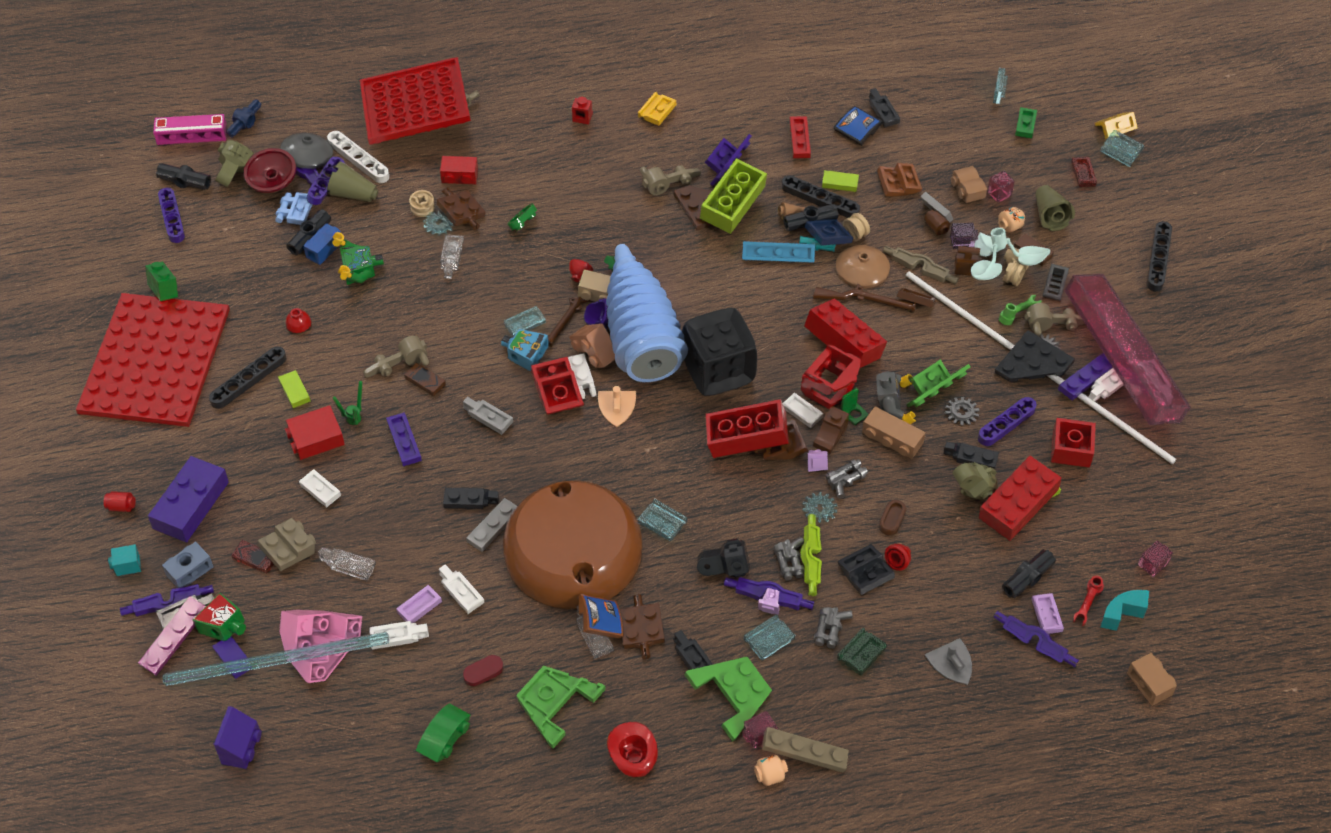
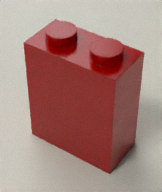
[285,405,345,460]

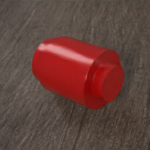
[103,491,136,512]

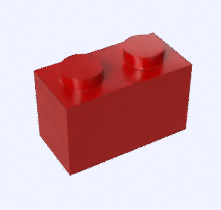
[440,156,478,184]

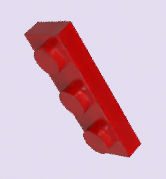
[789,116,811,158]

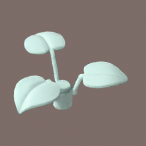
[971,228,1050,280]

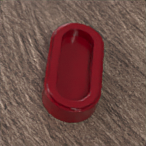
[463,655,503,686]

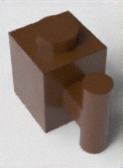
[954,246,982,276]

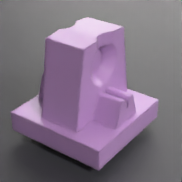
[807,449,828,472]
[758,588,779,615]

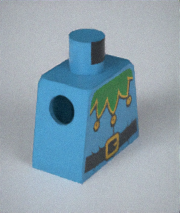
[501,329,549,371]

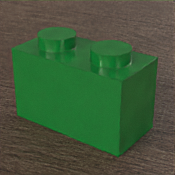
[145,261,178,301]

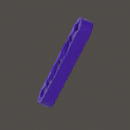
[306,157,344,205]
[158,188,185,243]
[978,397,1037,446]

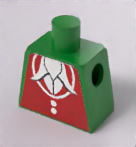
[193,593,246,641]

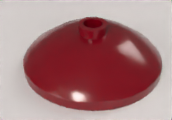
[244,148,296,193]

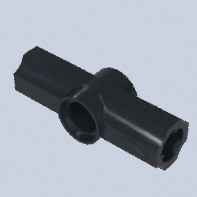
[156,163,211,190]
[783,204,838,231]
[286,209,331,256]
[1002,549,1056,599]

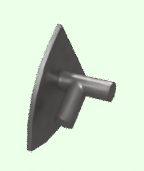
[925,638,972,685]

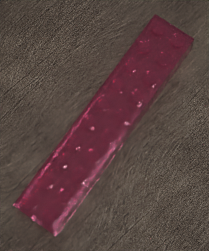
[1065,274,1191,425]

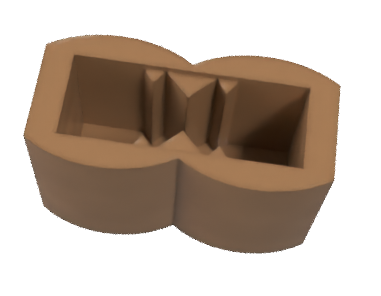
[951,166,987,203]

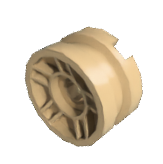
[409,190,435,217]
[843,213,870,241]
[1003,258,1027,287]

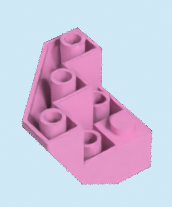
[280,610,362,683]

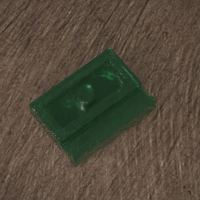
[837,628,887,676]

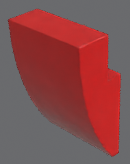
[531,356,584,415]

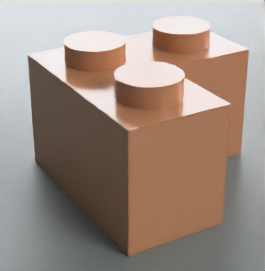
[569,324,615,368]

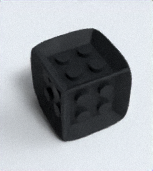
[682,308,758,396]

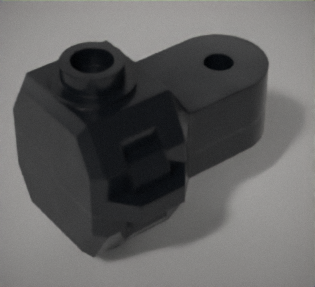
[697,538,750,578]

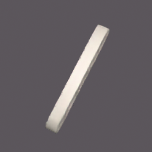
[327,131,389,183]

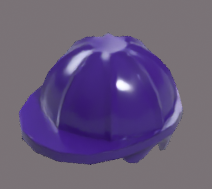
[584,298,609,329]

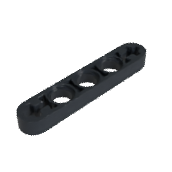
[782,175,860,218]
[1147,221,1172,292]
[209,346,287,409]

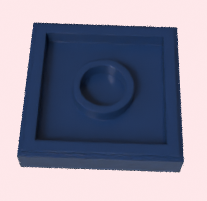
[805,219,853,246]

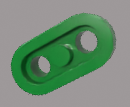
[507,203,537,231]

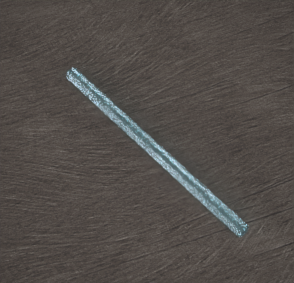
[163,632,390,686]

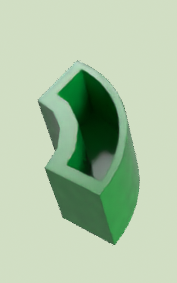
[415,703,471,762]

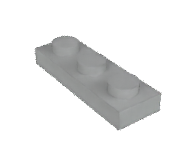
[466,498,517,552]

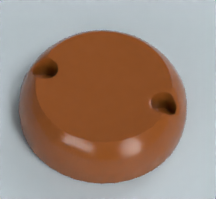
[503,481,642,609]

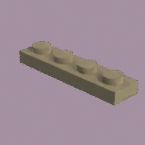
[762,727,849,773]

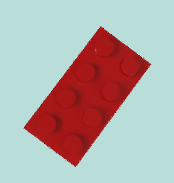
[804,298,887,368]
[706,399,789,458]
[979,456,1062,541]

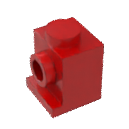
[572,97,593,125]

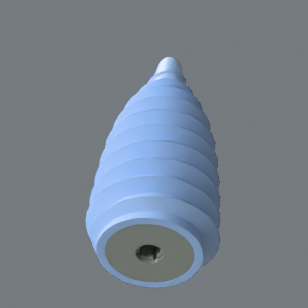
[606,244,688,382]

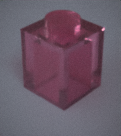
[987,171,1015,202]
[1138,540,1173,577]
[742,711,777,748]

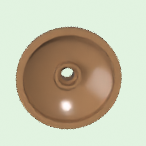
[836,245,890,288]

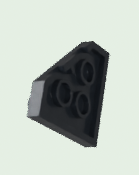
[995,330,1075,382]

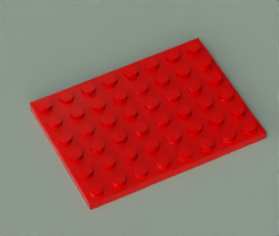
[76,293,230,427]

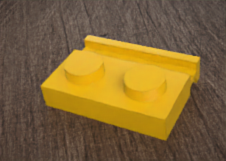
[638,92,676,126]

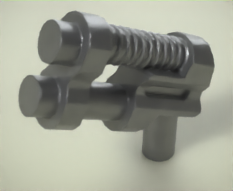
[826,459,868,499]
[773,537,804,580]
[814,607,853,649]

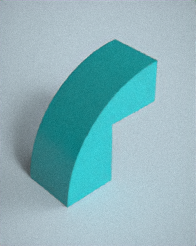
[1100,590,1149,631]

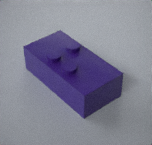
[148,456,229,543]

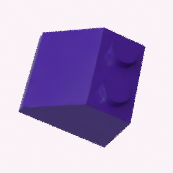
[214,706,261,769]

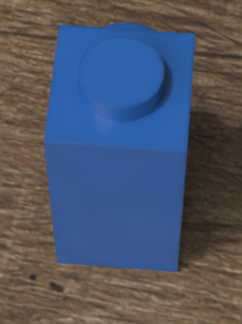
[304,223,341,265]

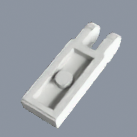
[568,353,596,399]

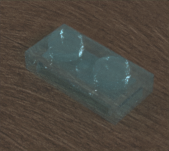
[993,68,1008,104]
[504,306,546,337]

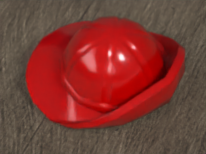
[607,722,658,777]

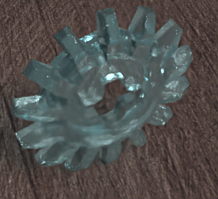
[423,210,454,235]
[802,492,838,523]

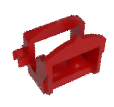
[801,345,861,409]

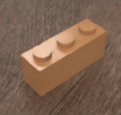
[862,406,926,459]

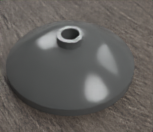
[280,132,333,168]

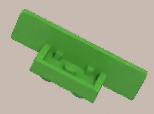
[906,359,970,407]

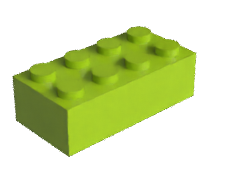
[700,158,767,234]

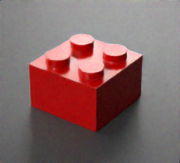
[1051,418,1096,468]

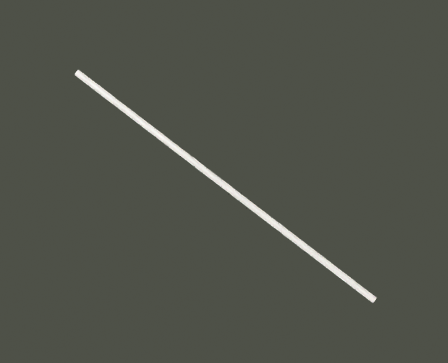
[906,271,1176,464]

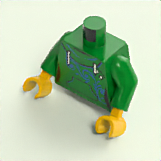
[332,232,384,285]

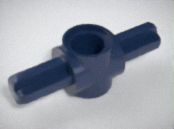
[226,99,262,137]

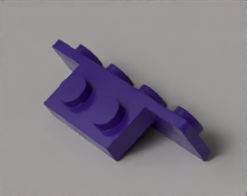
[704,134,751,186]

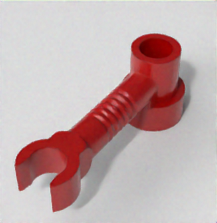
[1073,576,1104,626]

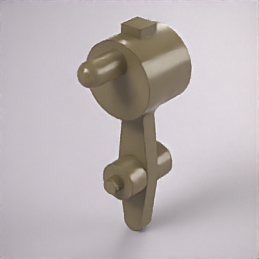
[640,165,701,195]
[1025,303,1090,336]
[363,336,429,378]

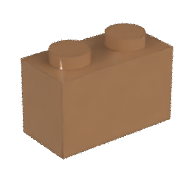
[1127,652,1177,706]

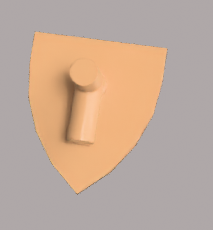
[598,386,636,427]

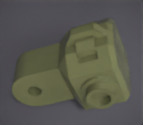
[215,140,254,187]
[953,462,998,502]

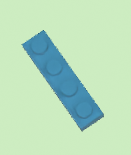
[742,241,815,262]

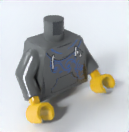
[876,371,916,424]

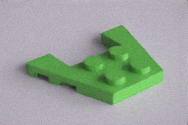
[684,657,772,742]
[516,666,605,749]

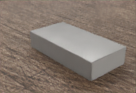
[920,192,953,222]

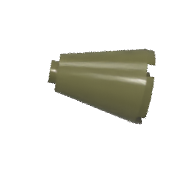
[327,162,379,202]
[1035,185,1075,231]

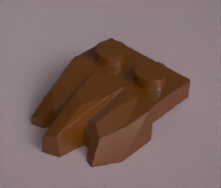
[754,419,808,460]

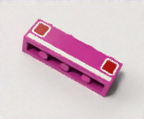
[153,114,227,145]

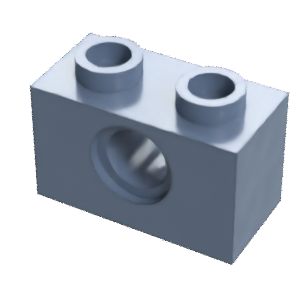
[162,542,213,588]

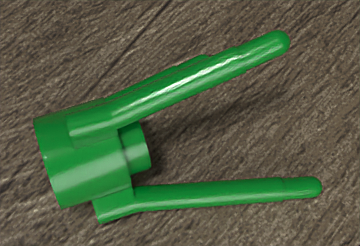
[333,381,363,425]

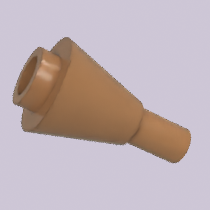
[778,202,805,220]

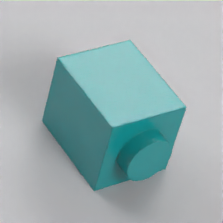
[108,544,141,576]

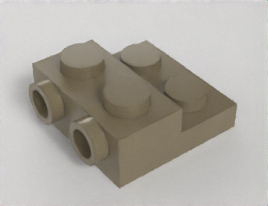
[258,518,316,571]

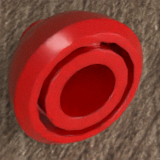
[569,259,594,283]
[285,308,311,333]
[884,543,911,571]

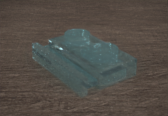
[1100,129,1144,167]
[638,498,687,541]
[744,614,795,660]

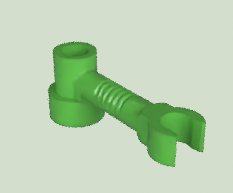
[999,295,1042,325]

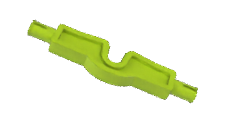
[801,514,822,596]

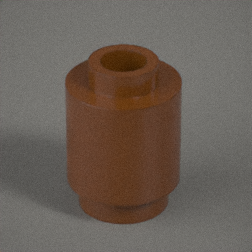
[924,210,950,235]

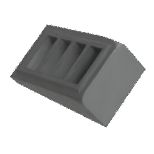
[1042,264,1069,301]

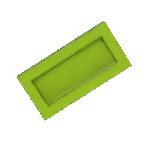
[822,170,859,192]
[278,370,311,408]

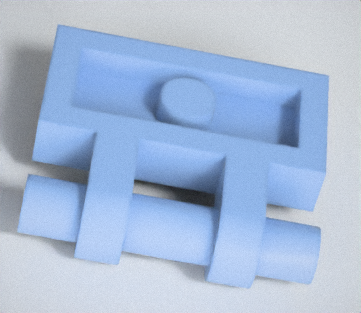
[275,192,312,225]

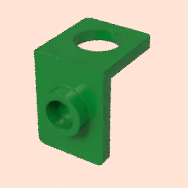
[841,388,869,425]

